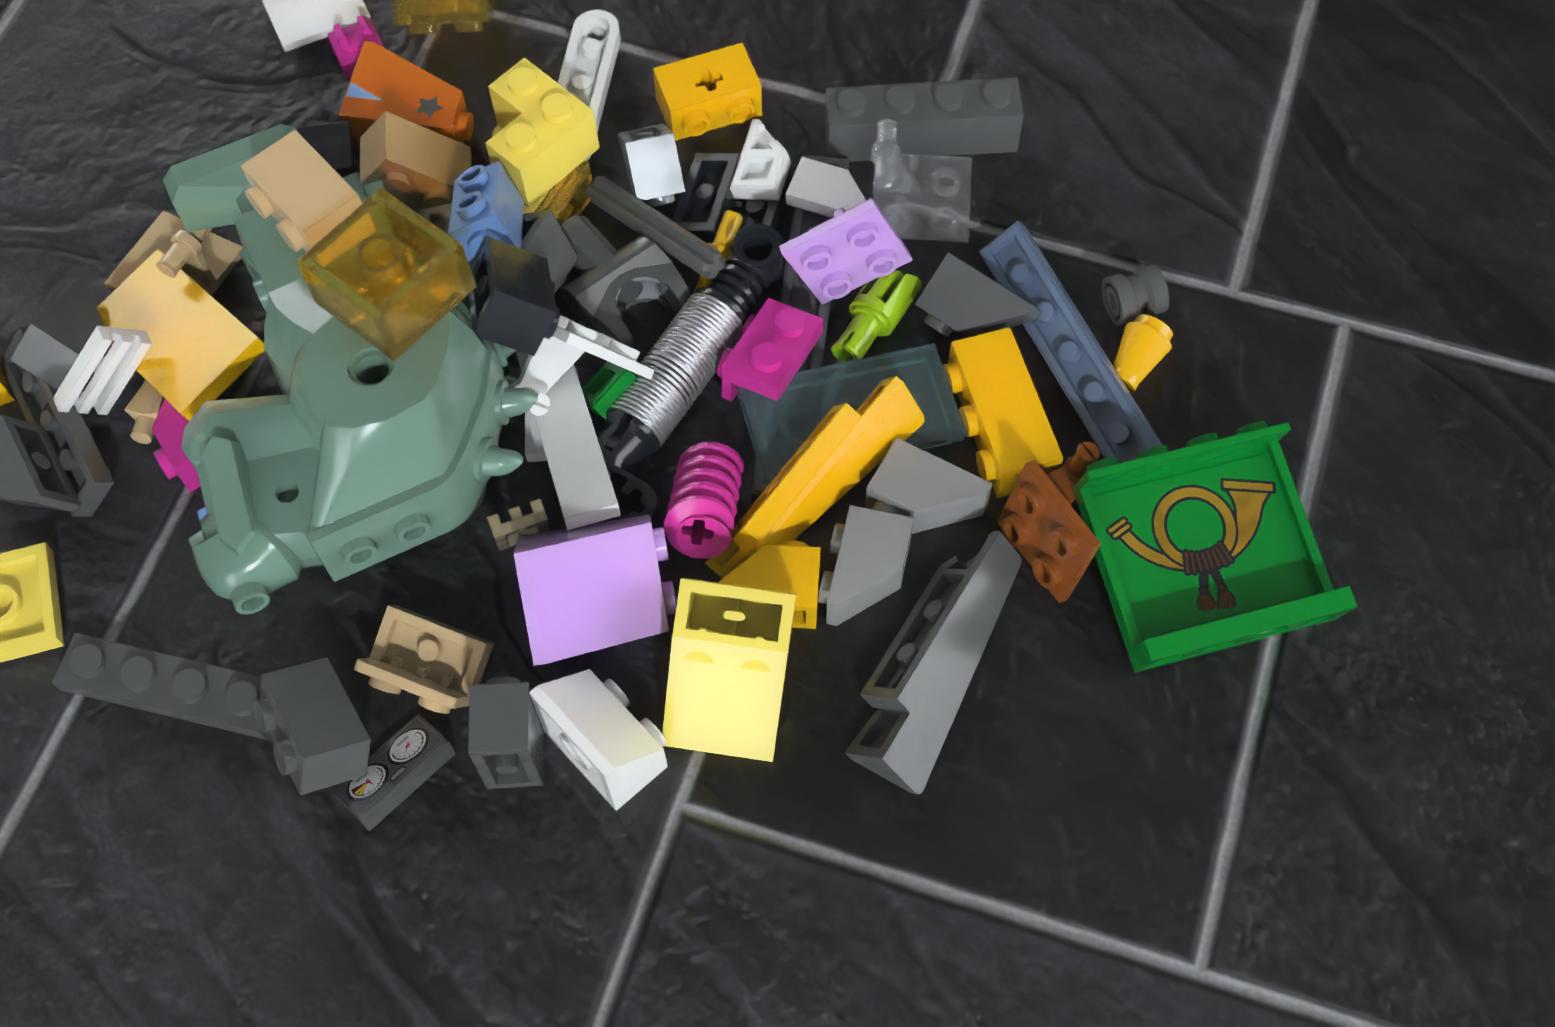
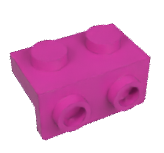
[717,298,824,402]

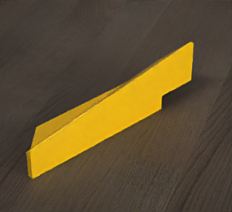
[704,376,925,578]

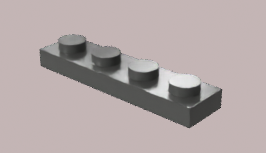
[0,327,114,517]
[52,633,269,740]

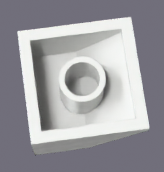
[529,669,668,811]

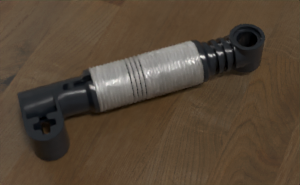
[552,224,784,529]

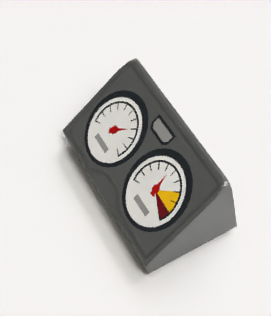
[331,714,456,831]

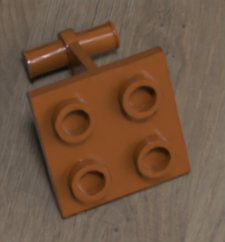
[997,441,1101,604]

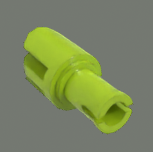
[831,270,922,367]

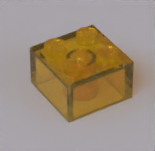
[296,188,477,362]

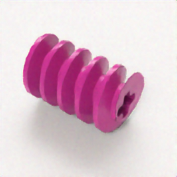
[664,442,744,559]

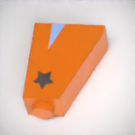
[339,41,474,146]

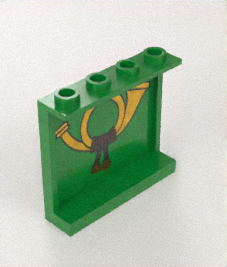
[1072,421,1357,673]

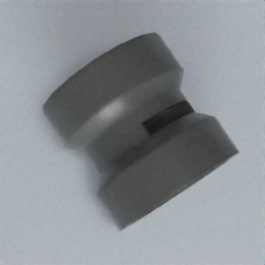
[1101,264,1169,326]

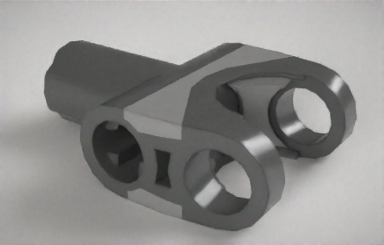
[560,215,691,348]

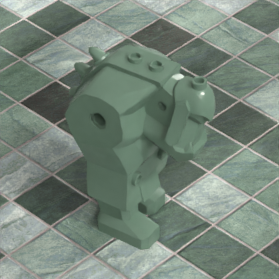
[163,124,539,614]

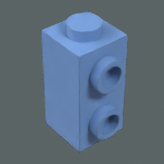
[448,161,524,269]

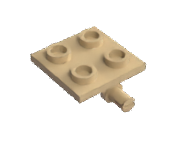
[104,211,244,296]

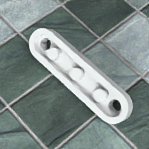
[558,10,621,168]

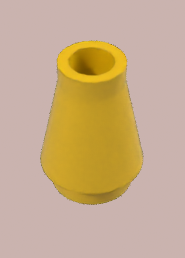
[1113,314,1173,394]

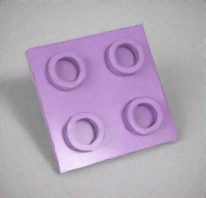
[779,198,913,305]

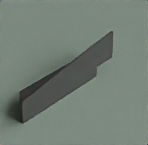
[845,531,1022,795]

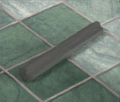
[586,176,725,279]

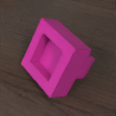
[327,15,384,79]

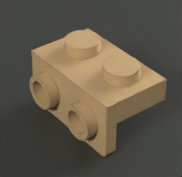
[354,605,494,714]

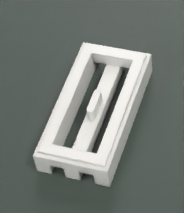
[53,326,152,415]

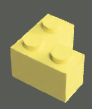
[486,58,600,207]

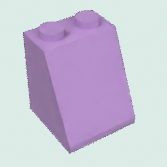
[514,514,677,666]

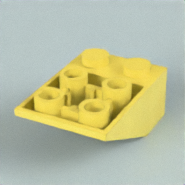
[662,578,797,762]

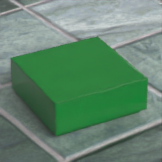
[582,361,637,419]

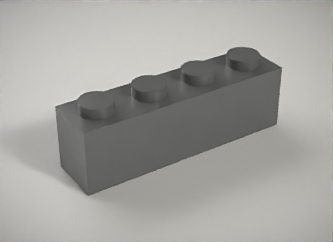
[825,77,1024,162]

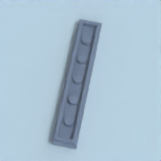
[979,221,1162,463]

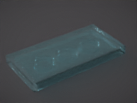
[737,343,966,485]

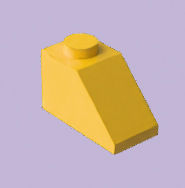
[718,540,821,629]

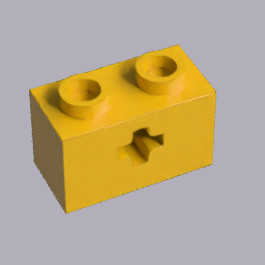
[653,43,762,141]

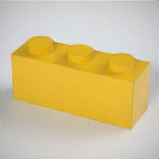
[943,327,1063,498]

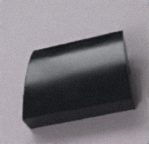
[672,153,793,251]

